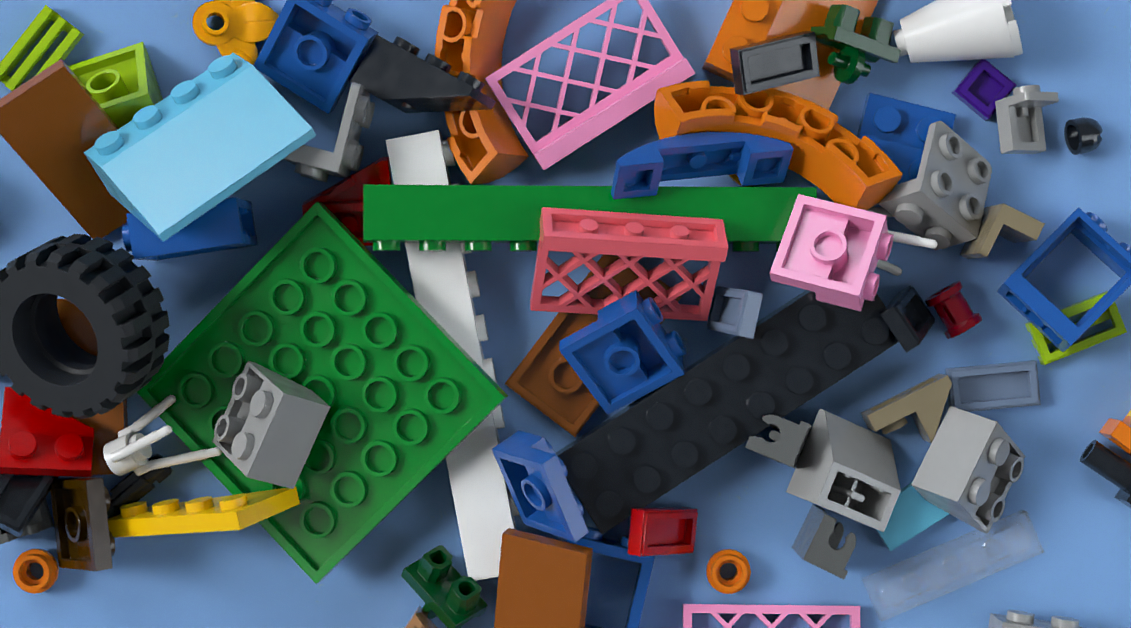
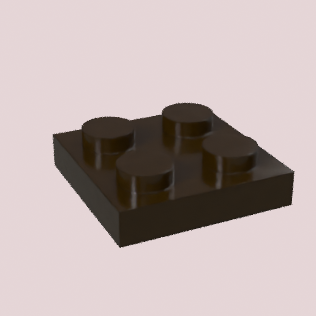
[50,477,115,571]

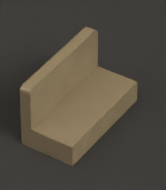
[960,203,1045,259]

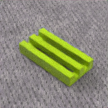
[0,5,84,91]
[1025,291,1127,365]

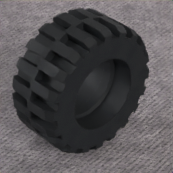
[0,234,170,419]

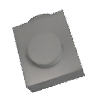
[995,85,1059,154]

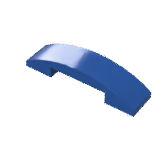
[611,132,794,200]

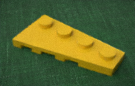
[108,486,300,538]

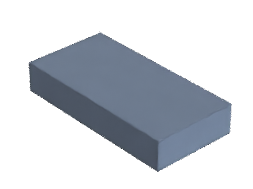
[707,286,763,339]
[945,360,1041,412]

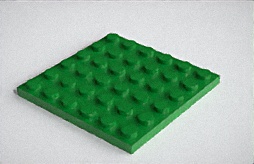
[137,202,508,584]

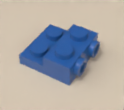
[253,0,379,114]
[857,93,956,185]
[559,290,687,415]
[492,430,589,542]

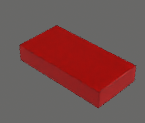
[627,507,698,556]

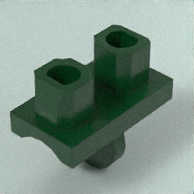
[810,4,901,85]
[401,545,488,628]

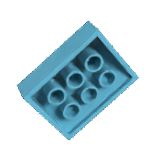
[84,52,316,242]

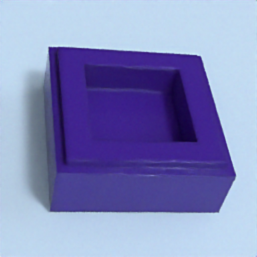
[952,59,1017,121]

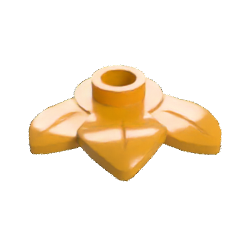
[192,0,279,65]

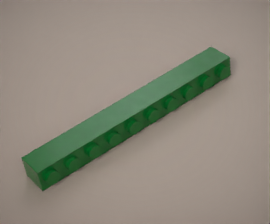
[363,184,817,252]

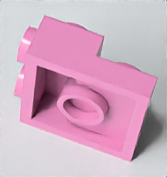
[770,194,894,312]

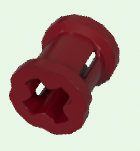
[925,281,982,339]

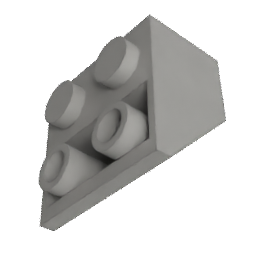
[212,361,330,489]
[911,406,1025,534]
[786,409,901,532]

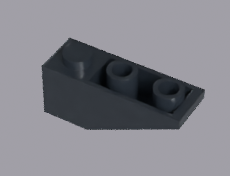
[350,35,496,113]

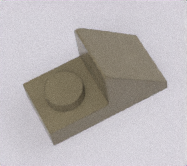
[861,373,952,443]

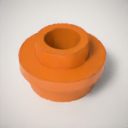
[13,549,59,594]
[706,549,751,594]

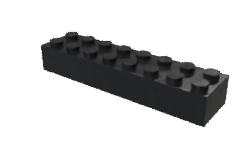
[555,290,899,534]

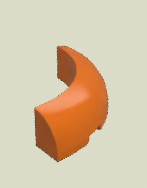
[434,0,529,185]
[654,80,903,211]

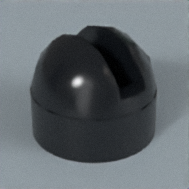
[1064,117,1103,155]

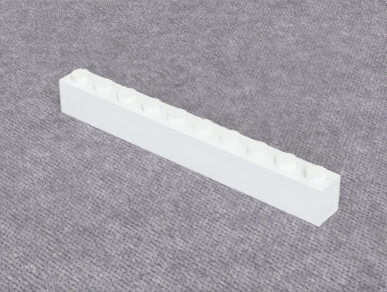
[386,130,520,581]

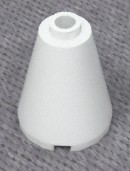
[893,0,1023,63]

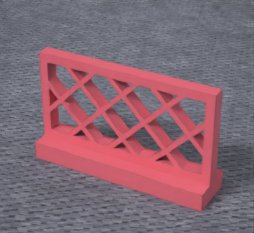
[530,207,728,321]

